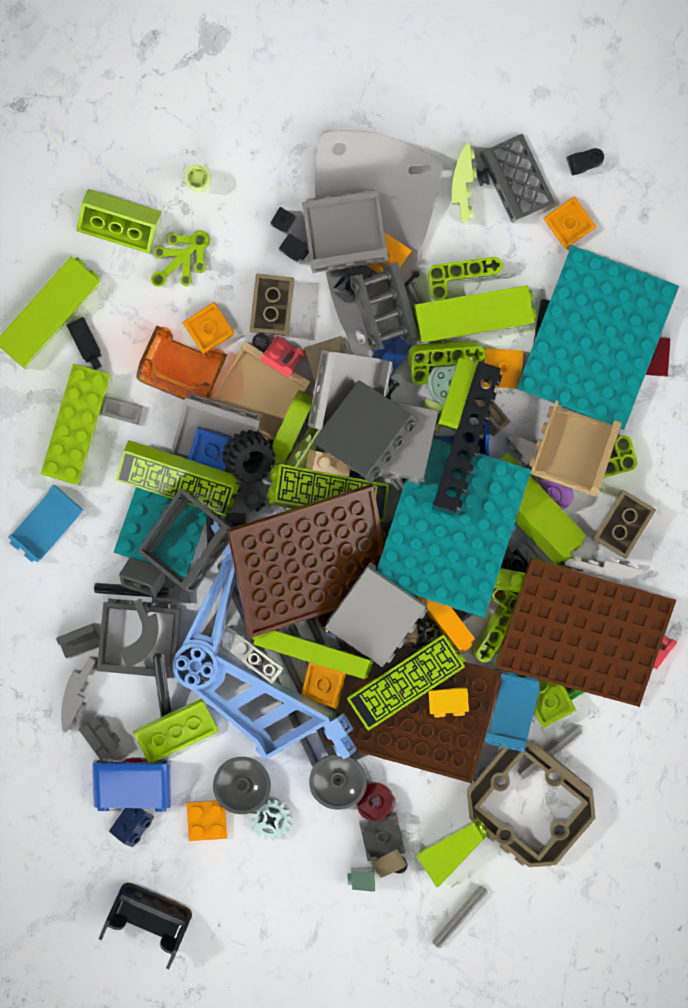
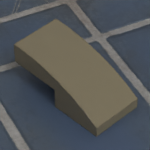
[371,849,407,878]

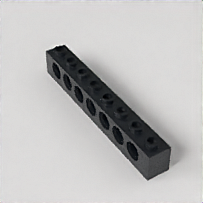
[432,361,502,516]

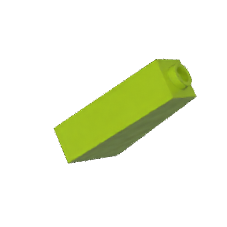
[437,356,478,431]
[416,818,487,888]

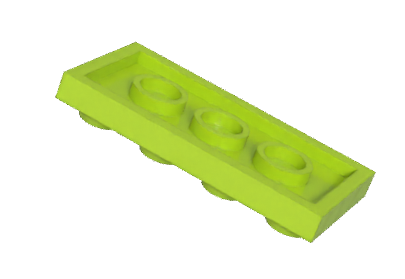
[133,698,219,762]

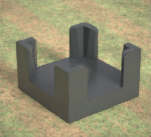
[359,813,405,861]

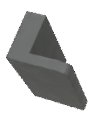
[56,623,100,658]

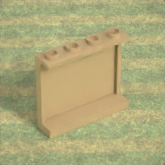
[210,342,311,442]
[529,400,621,496]

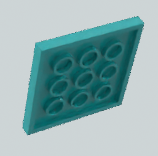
[113,487,207,577]

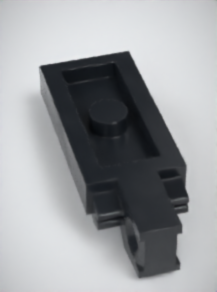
[66,317,102,370]

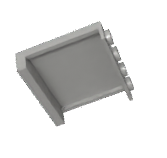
[302,189,389,273]
[308,350,393,430]
[170,392,262,484]
[351,402,440,484]
[325,562,428,667]

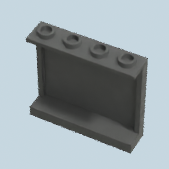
[313,380,417,483]

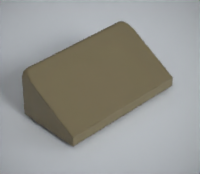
[475,400,511,436]

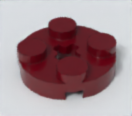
[357,783,396,821]

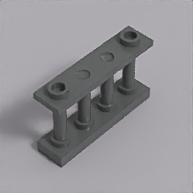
[350,262,419,351]

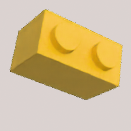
[428,687,469,717]

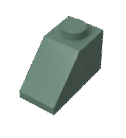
[347,867,375,892]

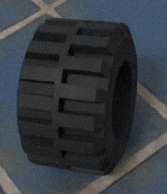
[222,430,276,483]

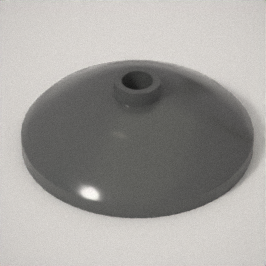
[309,754,367,810]
[213,756,271,814]

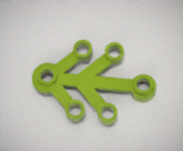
[151,230,210,287]

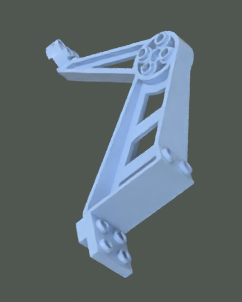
[173,515,357,760]

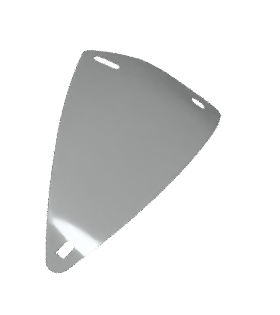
[315,130,442,356]

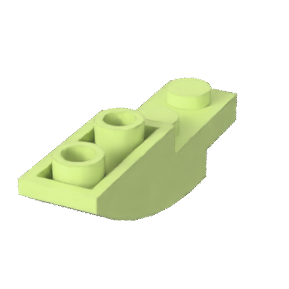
[451,143,477,223]

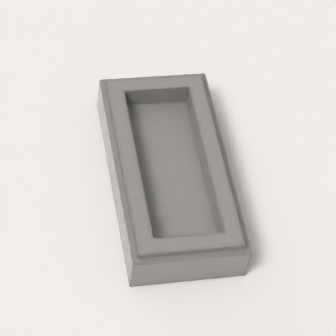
[100,396,143,425]

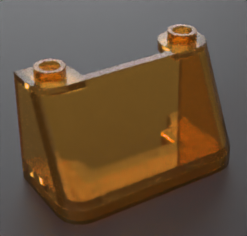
[136,325,228,400]

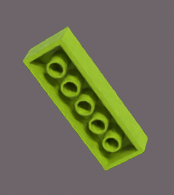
[41,363,112,485]

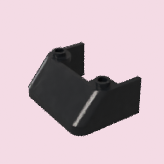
[98,883,192,970]

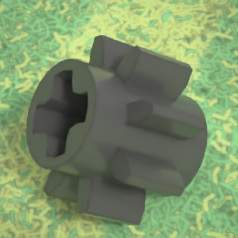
[417,619,440,643]

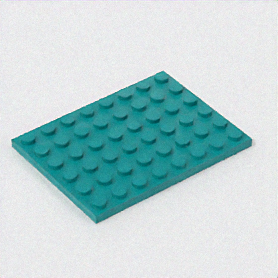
[516,245,679,430]
[377,438,531,618]

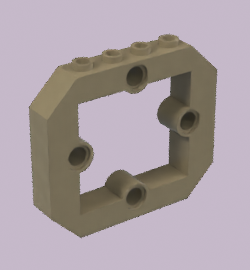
[467,739,596,867]

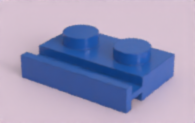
[372,336,412,378]

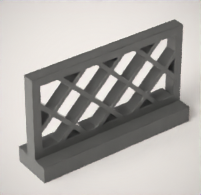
[480,133,555,223]

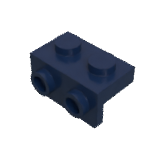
[109,808,154,847]

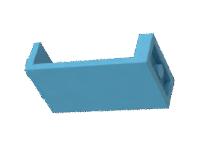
[8,485,84,563]
[485,672,540,752]

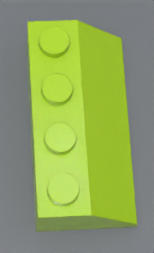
[76,189,162,254]

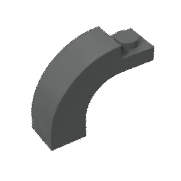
[120,599,159,668]

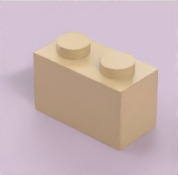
[305,450,350,477]

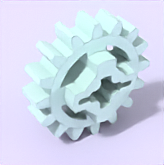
[250,799,292,841]

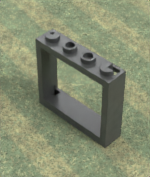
[137,488,233,594]
[97,598,181,678]

